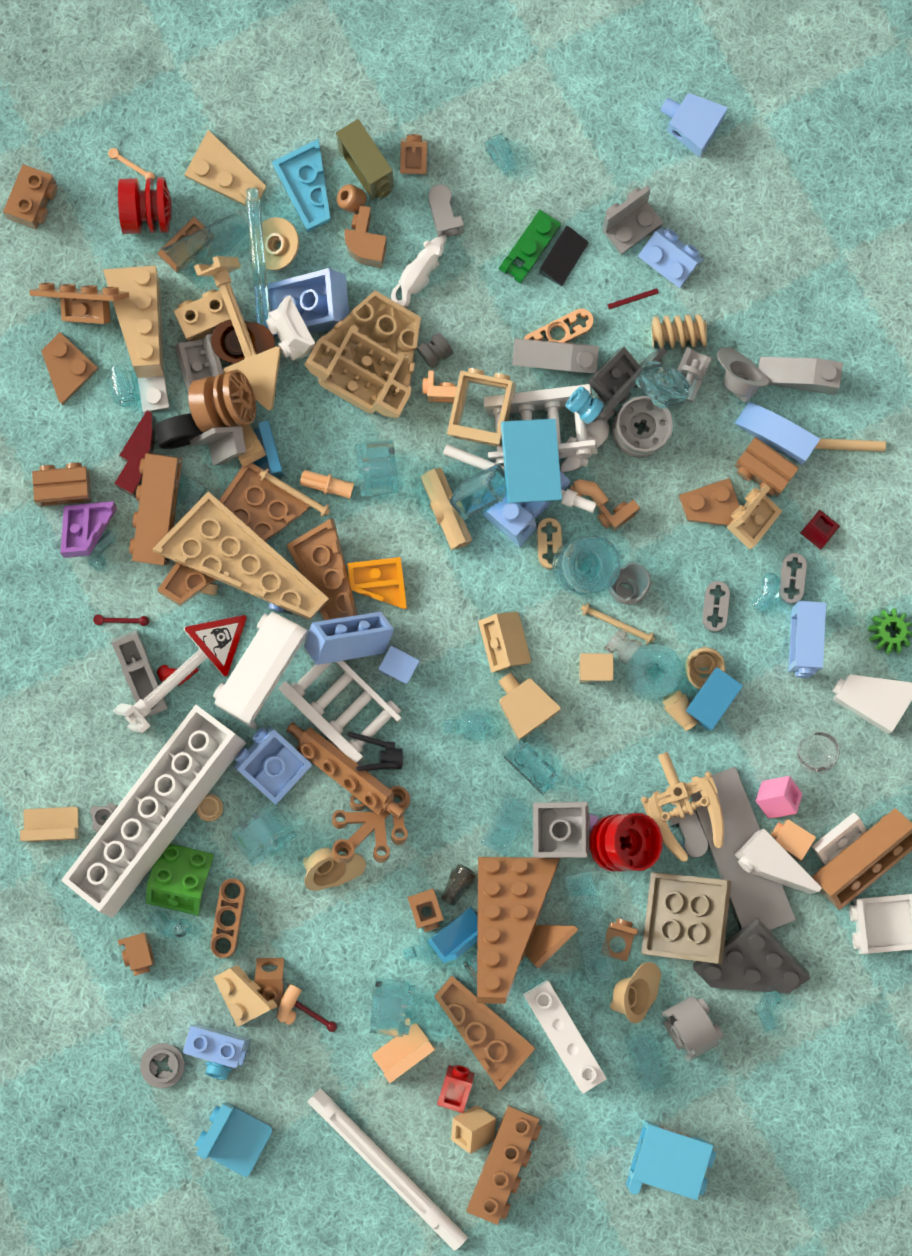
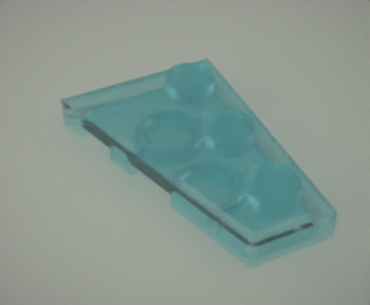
[162,213,254,288]

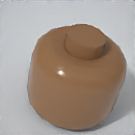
[337,184,367,214]

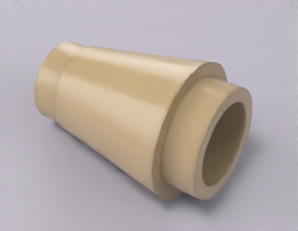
[662,689,698,731]

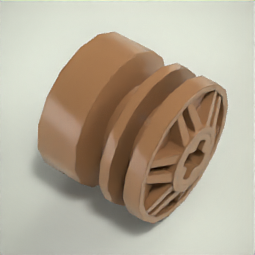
[188,369,256,433]

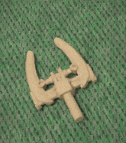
[641,752,724,862]

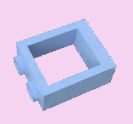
[788,601,826,678]

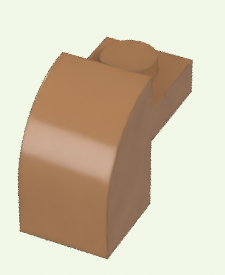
[344,205,387,268]

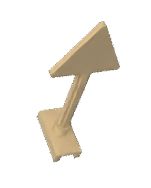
[194,256,281,410]

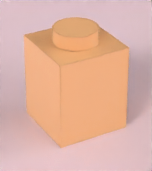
[770,819,816,861]

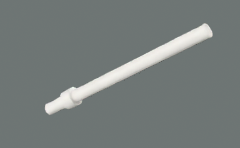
[443,444,597,513]

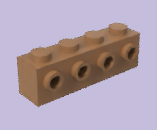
[129,453,183,565]
[812,808,912,911]
[466,1105,542,1225]

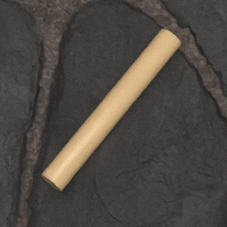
[814,438,886,452]

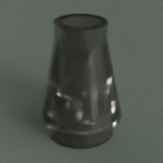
[441,863,477,906]

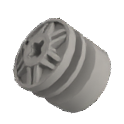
[611,396,673,458]

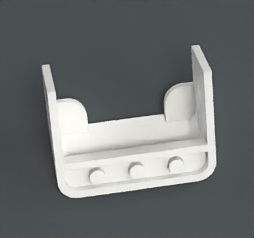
[213,612,309,730]

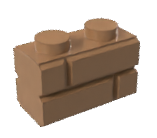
[734,437,799,497]
[32,463,92,507]

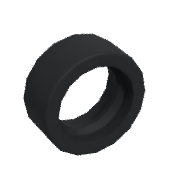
[155,413,203,449]

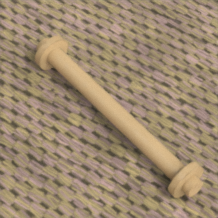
[259,469,330,517]
[581,603,655,645]

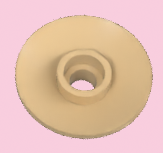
[251,217,299,270]

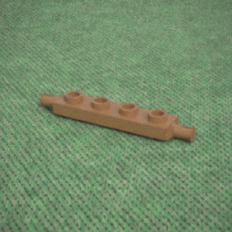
[286,722,405,820]

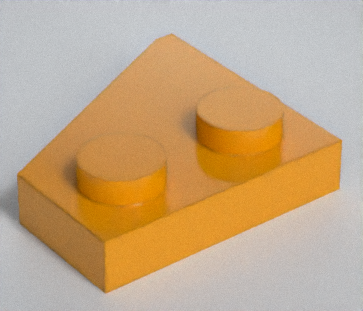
[347,557,407,609]

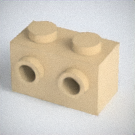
[174,289,231,342]

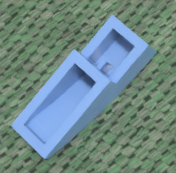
[735,402,820,465]

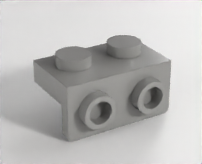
[175,334,224,392]

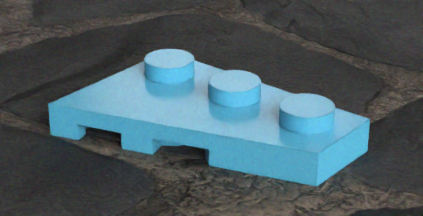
[272,139,331,233]

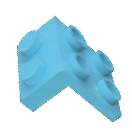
[195,1102,273,1177]

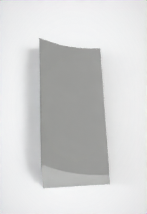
[689,767,796,930]

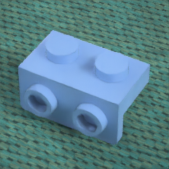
[638,228,703,288]

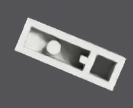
[734,829,822,894]

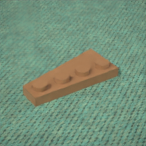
[286,519,357,620]
[434,976,535,1091]

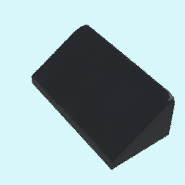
[539,225,589,287]

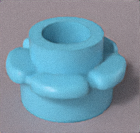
[205,1062,232,1080]

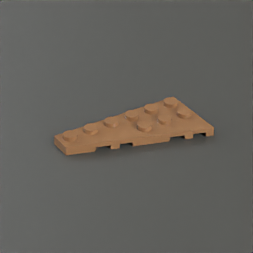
[477,857,560,1004]

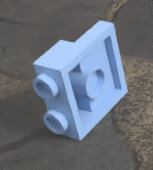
[233,726,313,805]

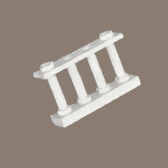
[484,384,598,466]
[278,661,402,764]
[523,980,607,1093]

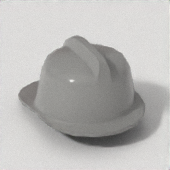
[717,347,769,402]

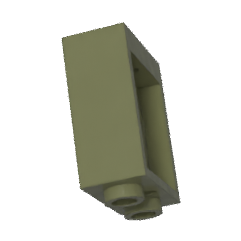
[336,119,394,200]

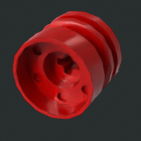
[118,177,172,234]
[589,813,663,872]

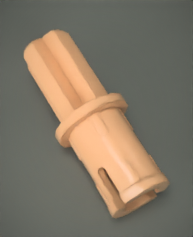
[300,470,354,499]

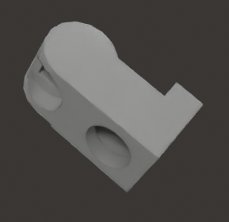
[429,185,464,237]
[668,810,708,858]

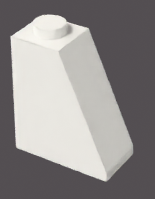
[832,674,912,734]

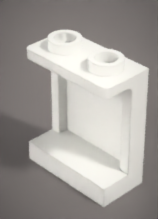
[849,894,912,954]

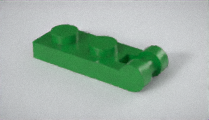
[499,209,561,284]

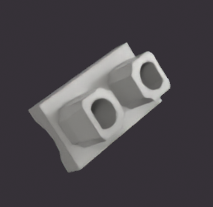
[668,347,712,402]

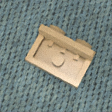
[727,484,782,550]

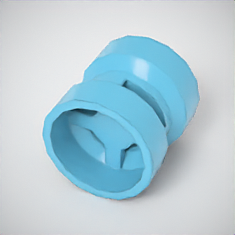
[566,386,603,424]

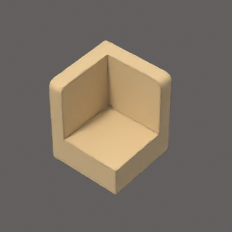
[579,653,613,683]
[451,1105,496,1154]

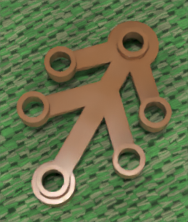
[332,786,410,864]

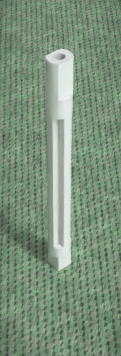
[307,1088,468,1251]

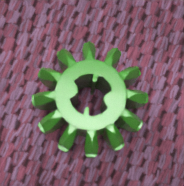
[867,608,912,655]

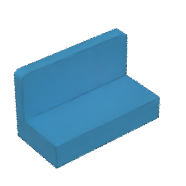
[252,420,284,477]
[686,668,743,731]
[428,907,478,963]

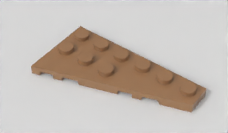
[157,463,311,607]

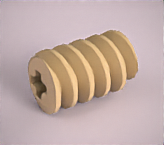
[651,314,707,349]

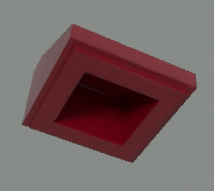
[800,509,840,550]

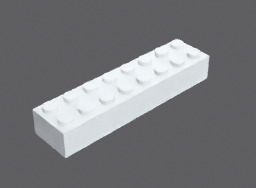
[61,705,246,918]

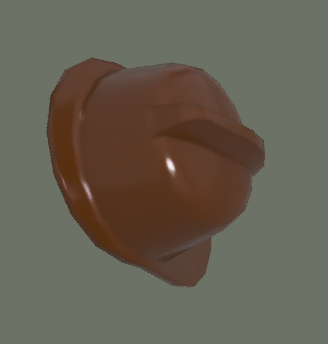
[211,320,275,363]

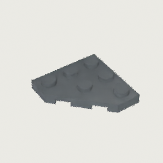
[693,918,810,994]

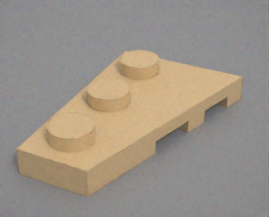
[184,130,267,211]

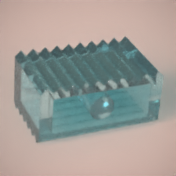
[449,464,506,520]

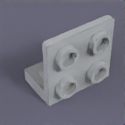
[602,185,663,255]

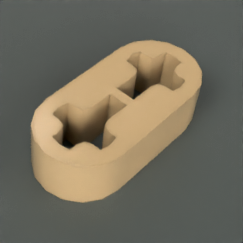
[537,518,563,570]

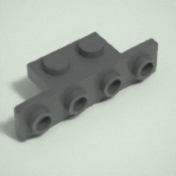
[587,347,667,422]

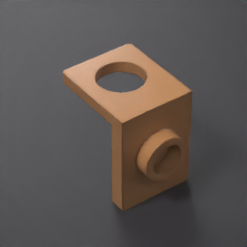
[601,918,638,961]
[255,958,284,1007]

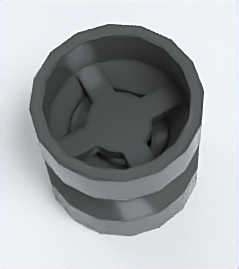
[417,332,453,369]

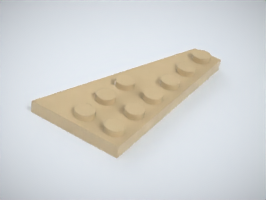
[152,491,329,620]

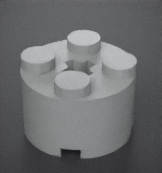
[661,996,723,1061]

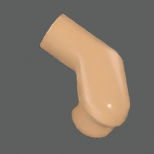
[277,984,302,1025]

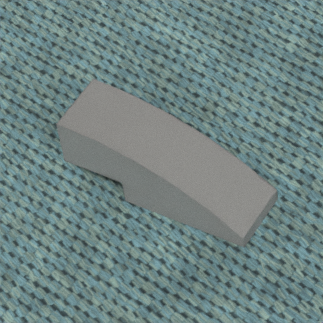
[112,630,168,718]

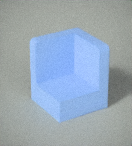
[378,646,420,684]

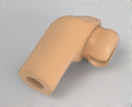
[570,479,609,507]

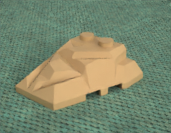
[304,290,421,418]

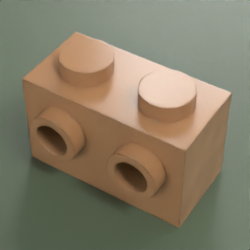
[3,164,58,230]

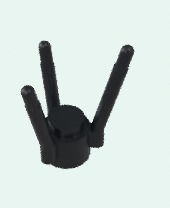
[347,732,403,771]

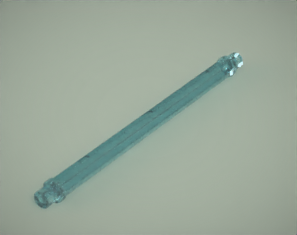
[245,188,278,398]

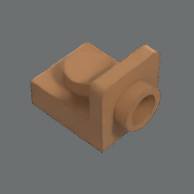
[400,134,428,174]
[597,499,640,532]

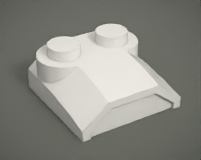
[266,295,315,361]

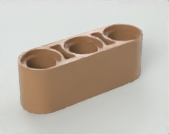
[211,879,247,958]

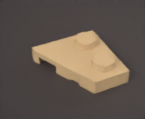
[214,965,277,1027]

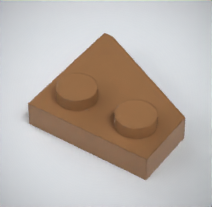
[41,332,98,405]
[678,478,740,526]

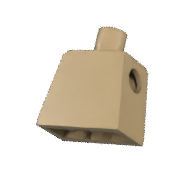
[498,673,561,741]

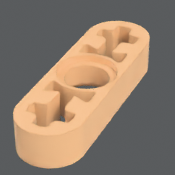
[524,309,593,342]

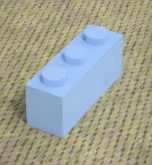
[304,612,394,665]

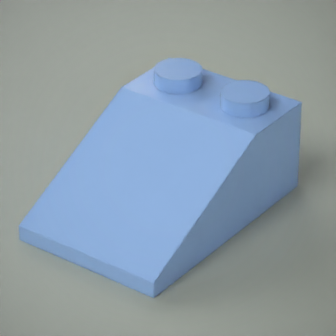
[262,268,349,336]

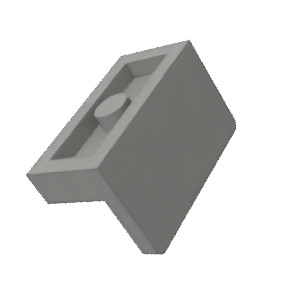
[190,426,246,466]

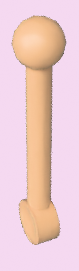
[108,148,155,181]

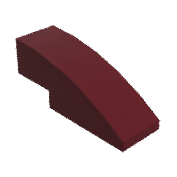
[114,410,155,498]

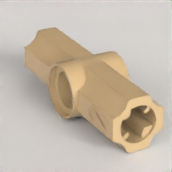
[420,468,472,551]

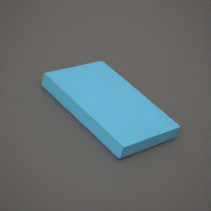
[501,419,562,504]

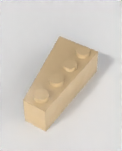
[103,266,164,378]

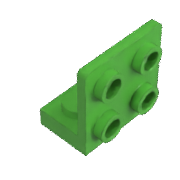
[146,843,214,916]

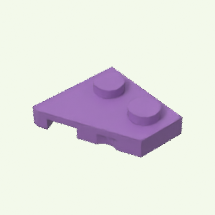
[60,501,117,558]

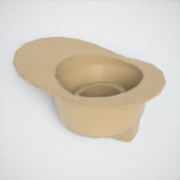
[303,847,366,891]
[610,962,661,1023]

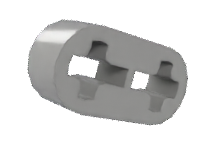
[778,553,807,605]
[702,581,730,633]

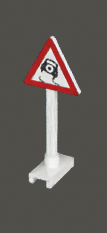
[113,615,247,733]

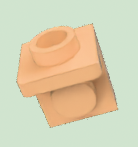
[423,371,457,403]

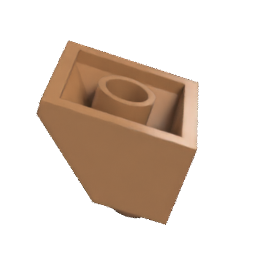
[525,925,578,968]

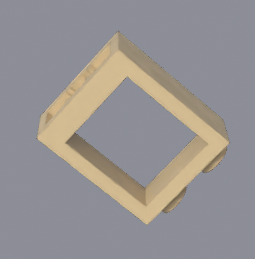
[447,368,516,448]

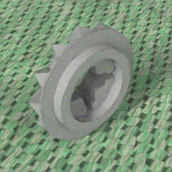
[140,1043,185,1088]

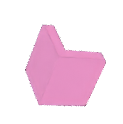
[756,776,803,819]

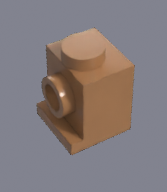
[407,889,444,932]
[118,933,156,976]

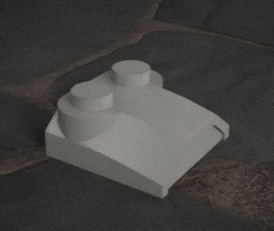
[533,802,590,858]

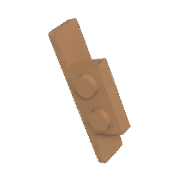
[29,283,129,324]

